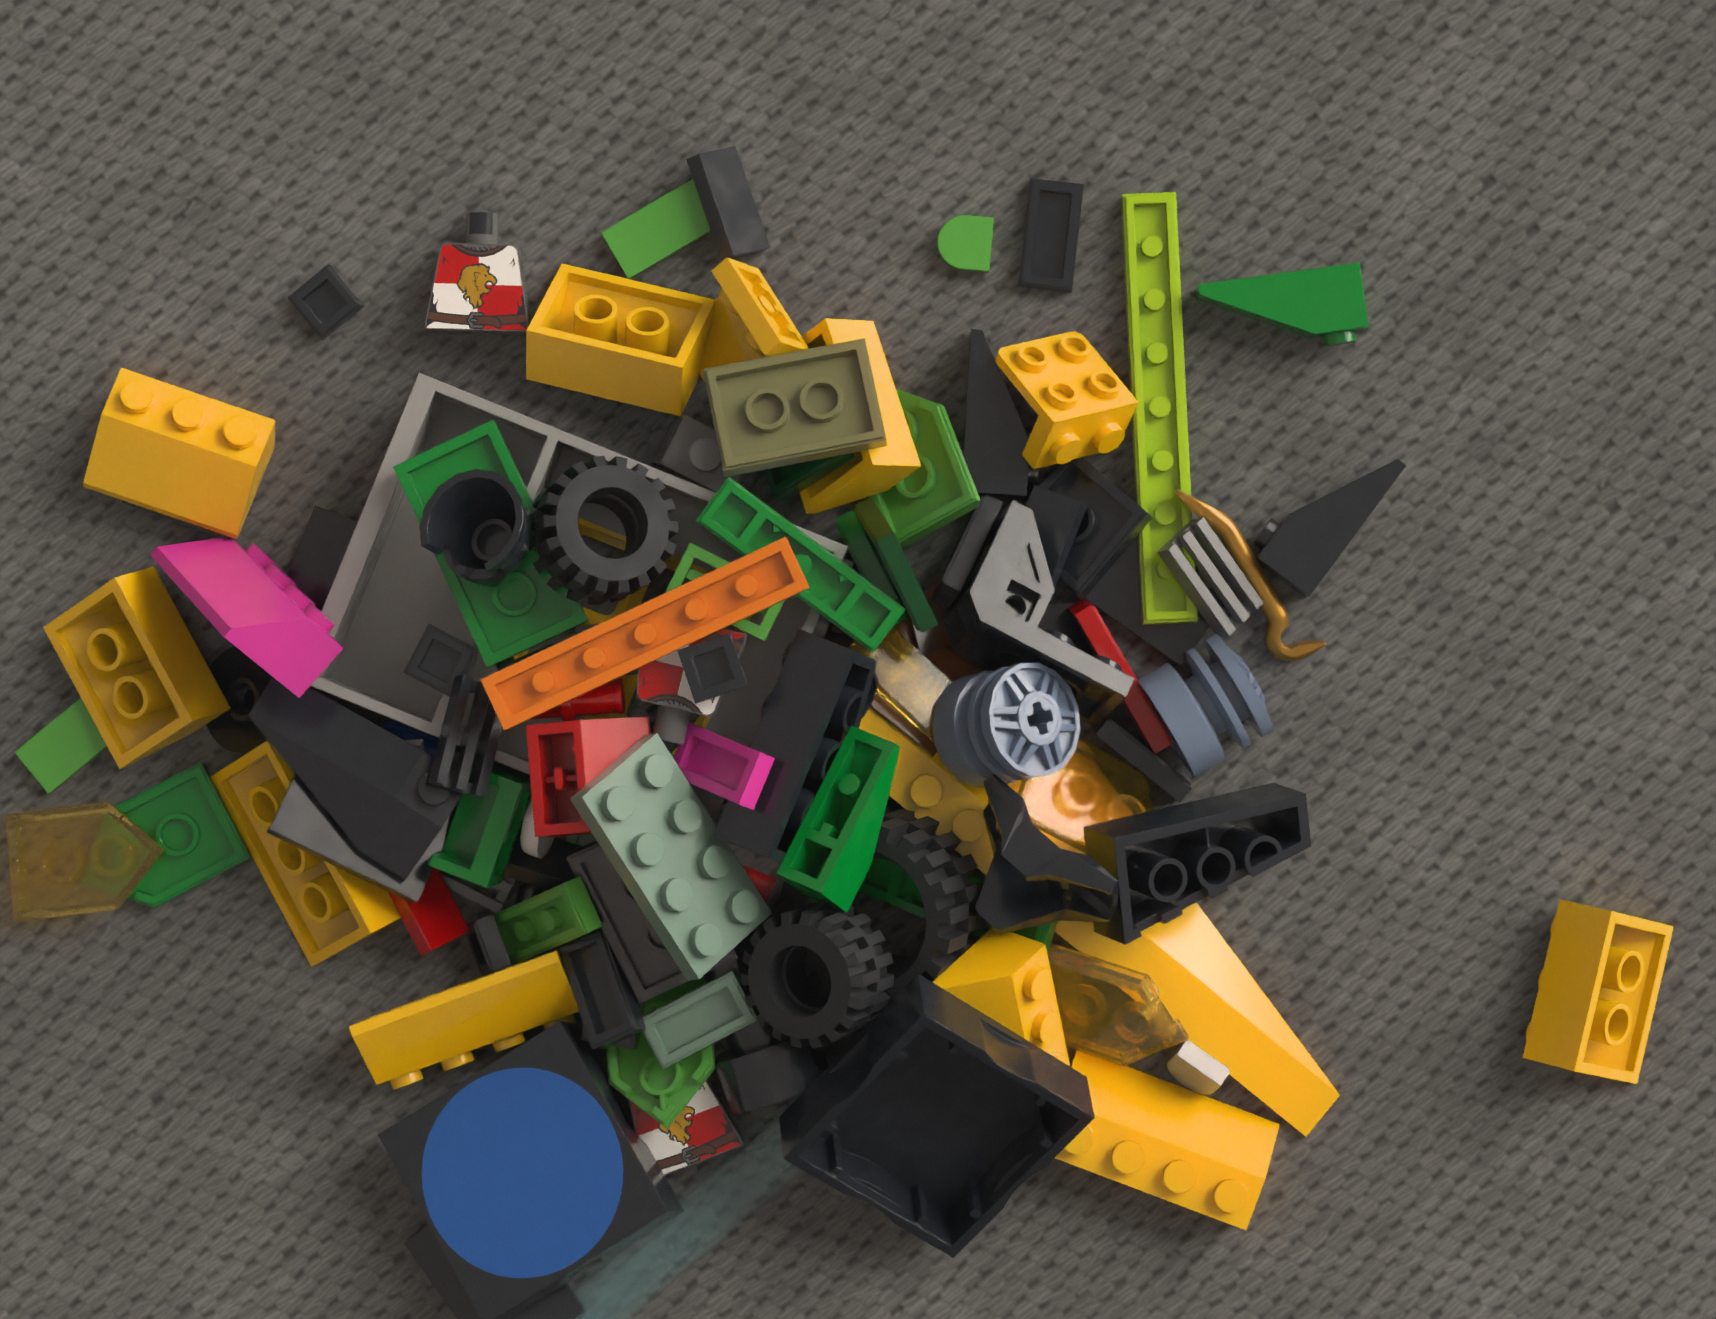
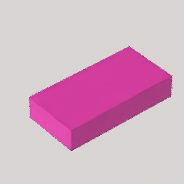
[673,722,775,810]

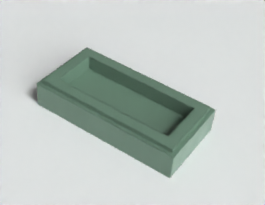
[642,968,760,1069]

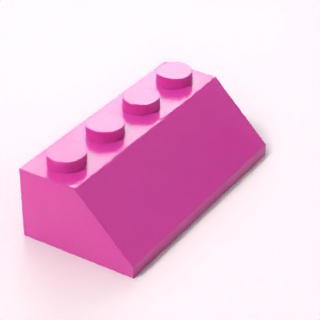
[150,537,344,698]

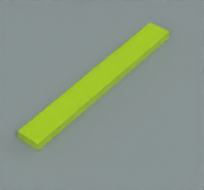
[1121,192,1198,625]

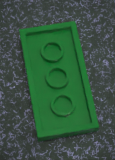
[393,420,589,668]

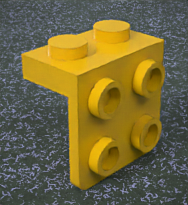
[995,331,1138,469]

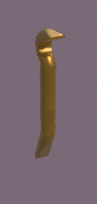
[1174,488,1327,662]

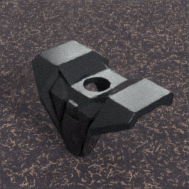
[975,774,1119,934]

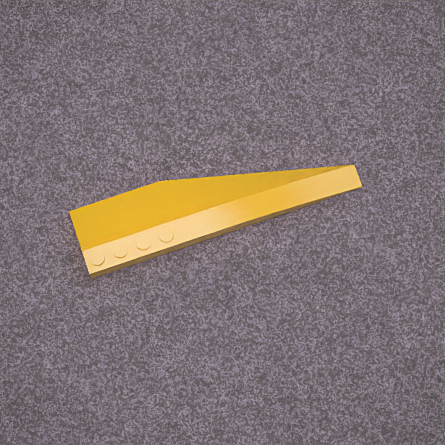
[859,622,1340,1137]

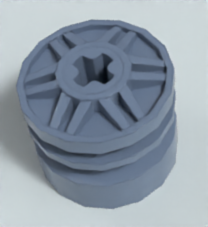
[1138,634,1274,778]
[932,663,1081,787]

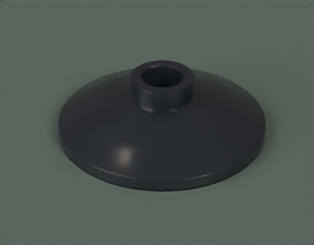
[206,646,272,753]

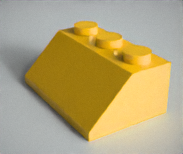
[526,263,716,416]
[799,318,921,514]
[83,368,276,539]
[43,566,230,769]
[1522,899,1674,1084]
[933,929,1070,1066]

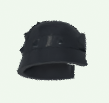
[419,469,532,587]

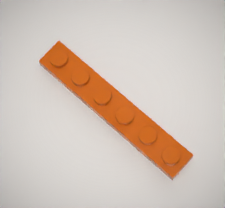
[480,537,810,731]

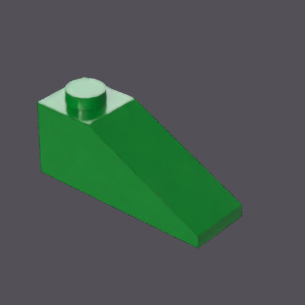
[1195,262,1369,346]
[776,726,900,913]

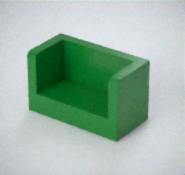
[428,758,532,888]

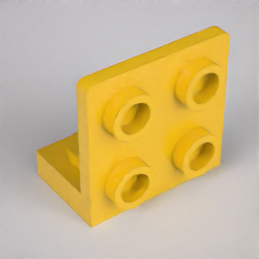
[699,257,809,382]

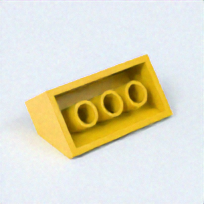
[210,741,401,967]
[349,949,579,1090]
[1055,1047,1280,1230]

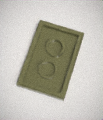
[703,338,887,477]

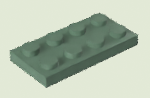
[570,733,772,980]

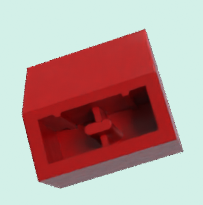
[526,717,651,837]

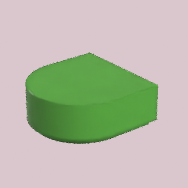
[938,215,994,273]

